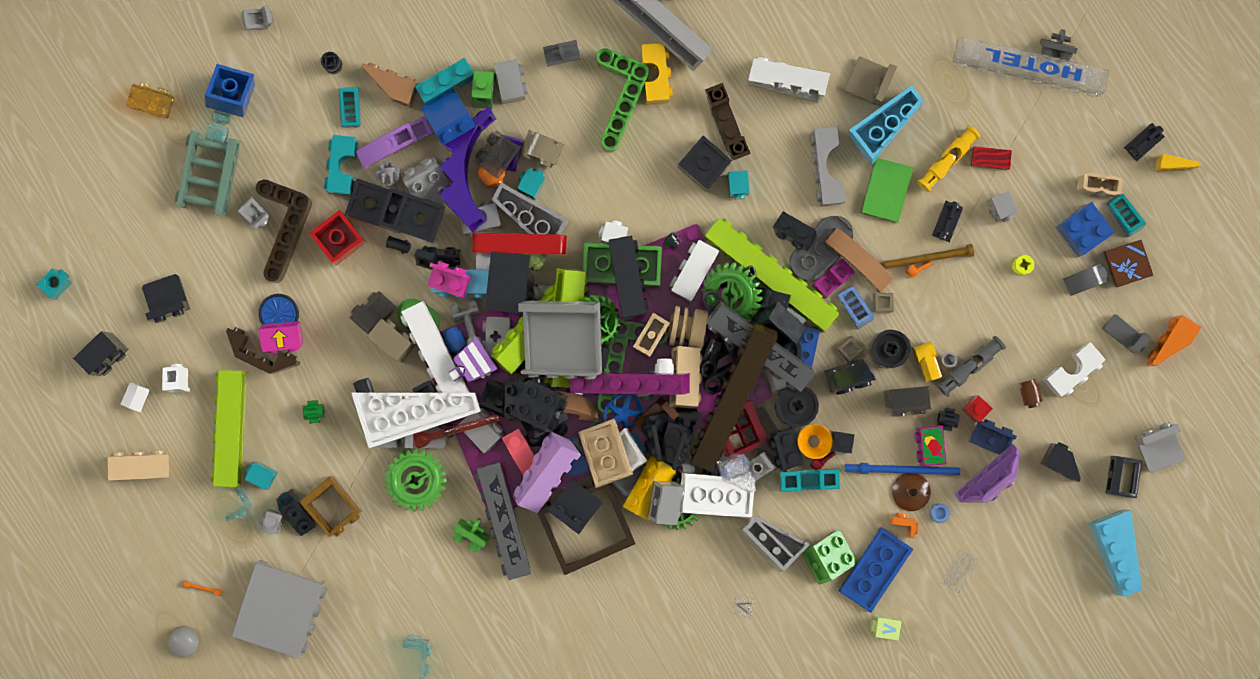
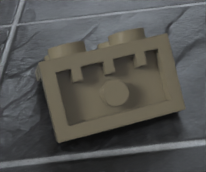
[845,56,897,106]

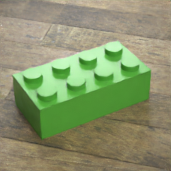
[583,243,662,287]

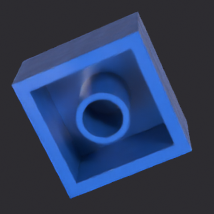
[205,64,255,117]
[1056,202,1115,257]

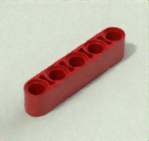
[472,233,567,254]

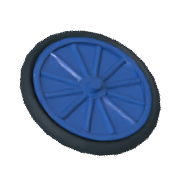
[259,294,299,325]

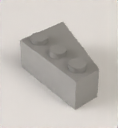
[739,516,810,572]

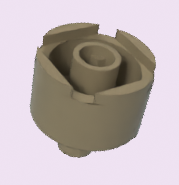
[520,130,564,168]

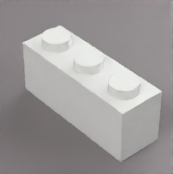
[669,240,719,303]

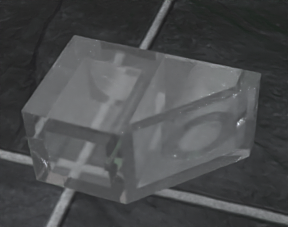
[717,453,756,492]

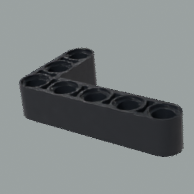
[702,289,739,394]

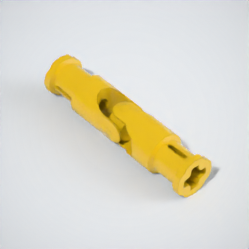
[917,125,981,192]

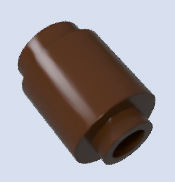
[1020,379,1043,408]

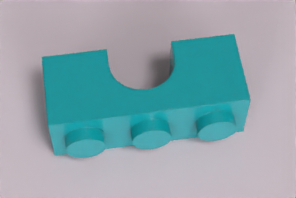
[415,58,474,104]
[324,135,359,196]
[779,469,840,492]

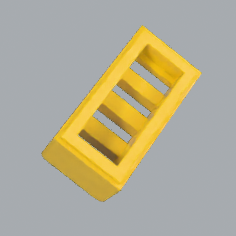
[1154,154,1200,171]

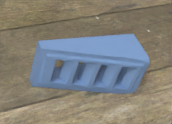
[837,285,874,329]

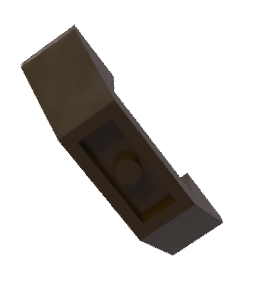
[705,83,751,161]
[226,327,300,374]

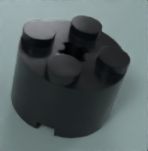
[869,329,911,369]

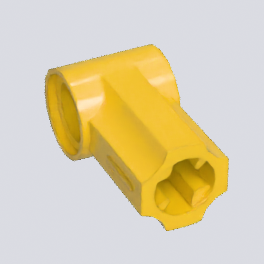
[912,341,942,382]

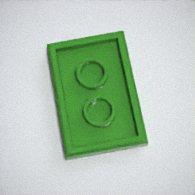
[861,158,913,223]

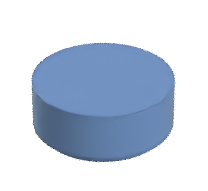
[929,503,950,523]

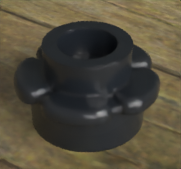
[663,232,680,249]

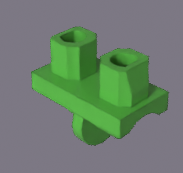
[453,518,490,553]

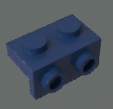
[969,419,1017,455]

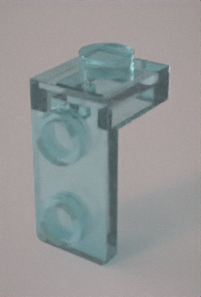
[403,635,432,679]

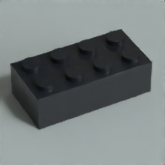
[609,235,649,320]

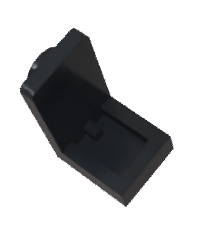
[276,489,316,536]

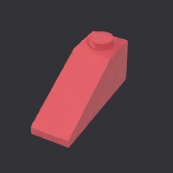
[502,429,535,475]

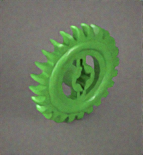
[701,263,763,320]
[383,448,447,512]

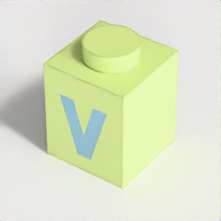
[871,615,901,641]

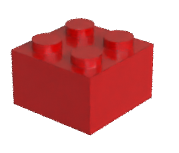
[309,210,367,266]

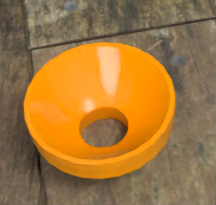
[797,424,833,459]

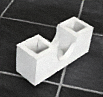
[1042,342,1105,397]

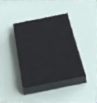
[484,251,531,314]

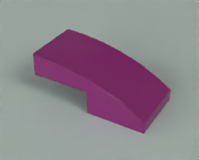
[812,258,855,299]

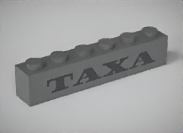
[706,301,815,392]
[474,460,531,580]

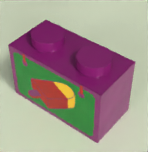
[914,426,947,466]

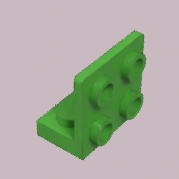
[802,530,857,585]

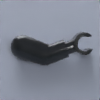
[525,422,568,447]

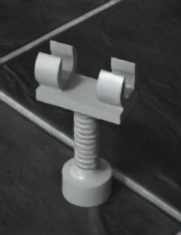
[450,298,482,345]

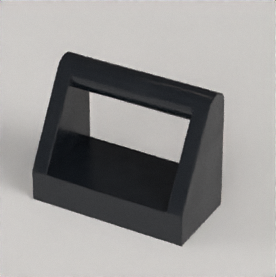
[1105,456,1142,499]

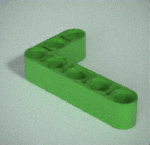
[596,48,649,153]
[598,320,668,413]

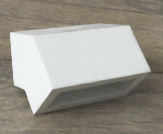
[121,382,149,412]

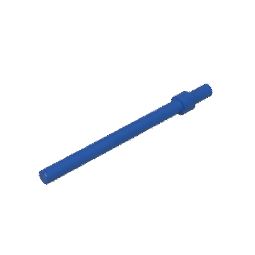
[844,462,960,475]

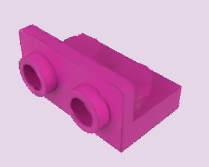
[427,261,471,298]

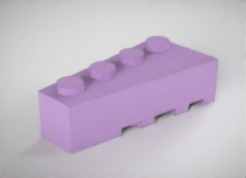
[513,432,581,513]

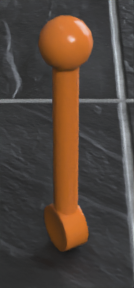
[183,581,223,596]

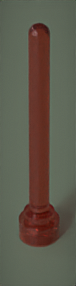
[413,414,500,448]

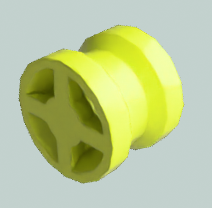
[1012,255,1034,275]

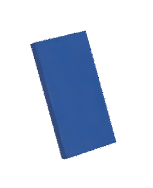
[838,527,913,613]

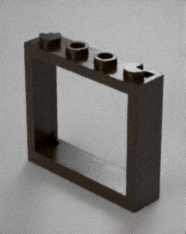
[538,482,636,575]

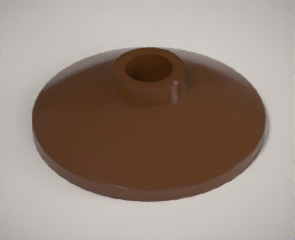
[892,474,931,511]

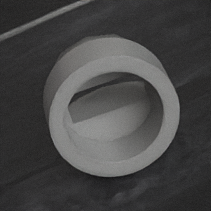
[942,352,957,369]

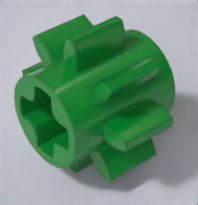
[303,400,325,424]

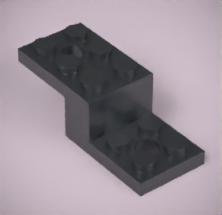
[345,178,446,243]

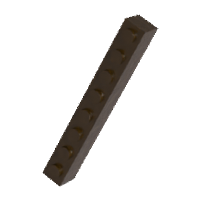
[689,322,777,472]

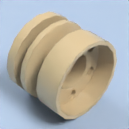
[668,306,708,351]

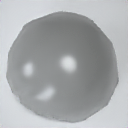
[168,626,199,658]

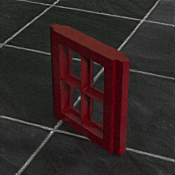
[723,400,769,461]

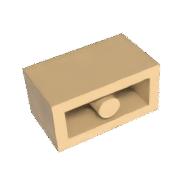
[633,313,670,358]

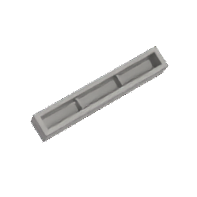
[613,0,712,71]

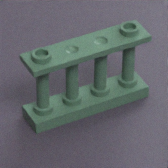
[175,130,241,216]

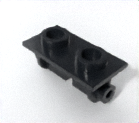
[1124,123,1165,162]
[932,200,963,243]
[428,247,461,267]

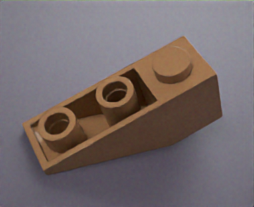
[362,63,417,108]

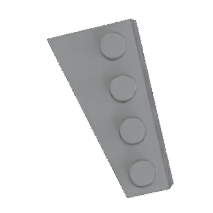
[492,183,570,235]

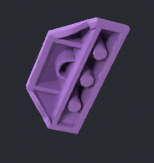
[954,444,1019,503]

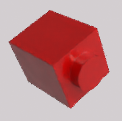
[961,395,993,423]

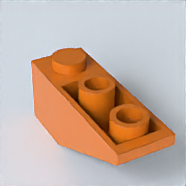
[1146,315,1201,366]

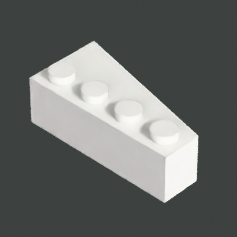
[747,57,830,103]

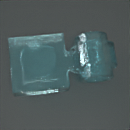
[205,110,231,143]

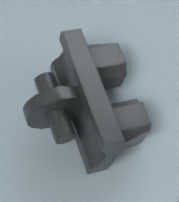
[1040,29,1078,63]
[543,40,581,67]

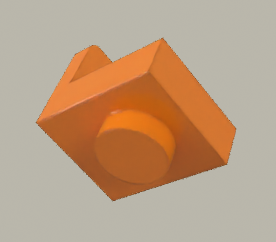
[889,513,918,539]

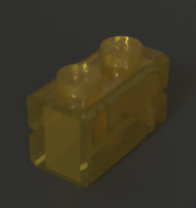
[127,82,174,119]

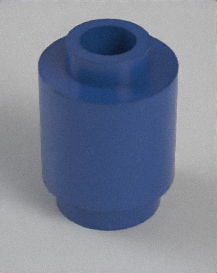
[442,326,467,356]

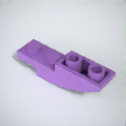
[355,116,433,169]

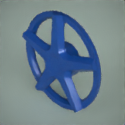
[603,394,643,430]

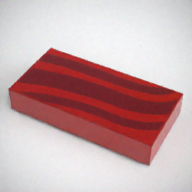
[971,146,1012,170]

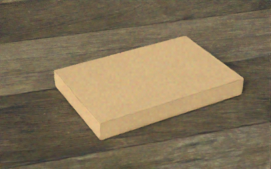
[578,419,633,488]

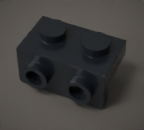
[478,380,513,421]

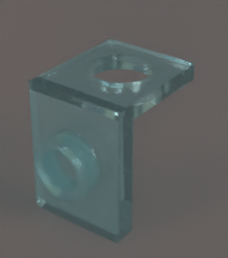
[225,487,253,521]

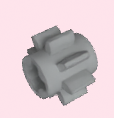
[376,162,400,186]

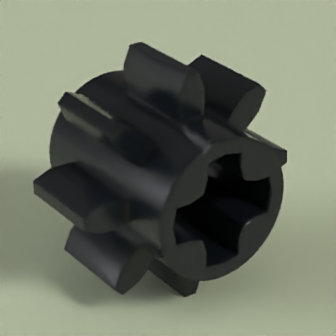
[937,407,960,431]

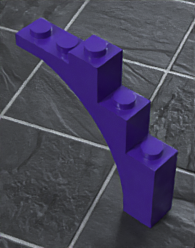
[440,107,496,233]

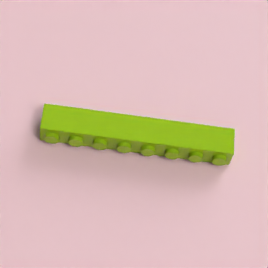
[704,218,840,332]

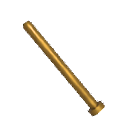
[882,244,974,269]

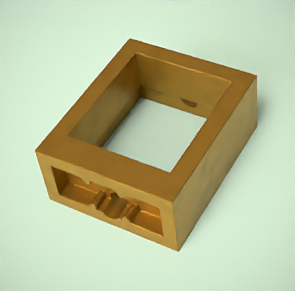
[300,476,362,537]

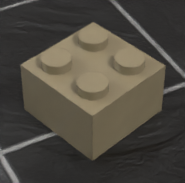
[366,319,416,363]

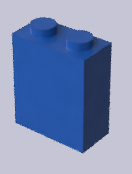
[420,88,476,145]

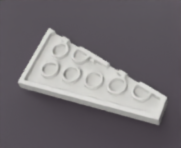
[351,393,481,448]

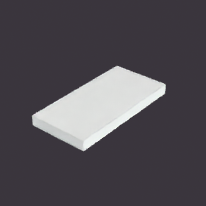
[680,473,755,518]

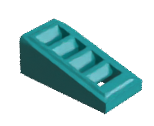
[338,87,361,127]
[1107,194,1146,237]

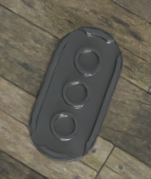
[789,216,853,282]

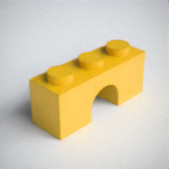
[641,43,673,105]
[623,456,677,521]

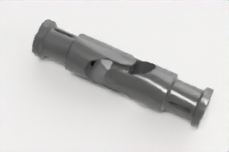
[936,336,1006,397]

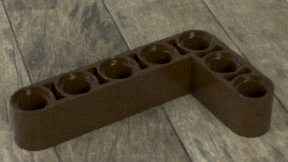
[256,179,312,283]

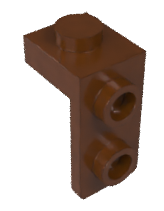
[634,396,679,436]

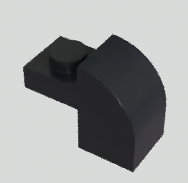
[755,287,791,310]

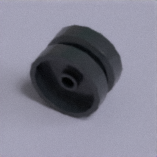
[774,386,819,427]

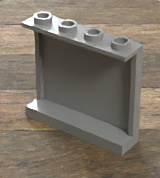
[518,301,602,379]
[232,560,327,658]

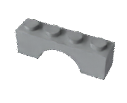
[810,126,846,207]

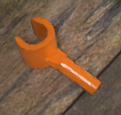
[905,261,933,278]

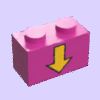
[259,321,303,354]

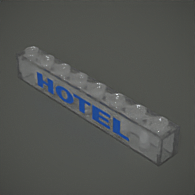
[952,36,1110,97]

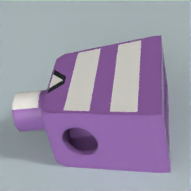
[448,338,498,382]

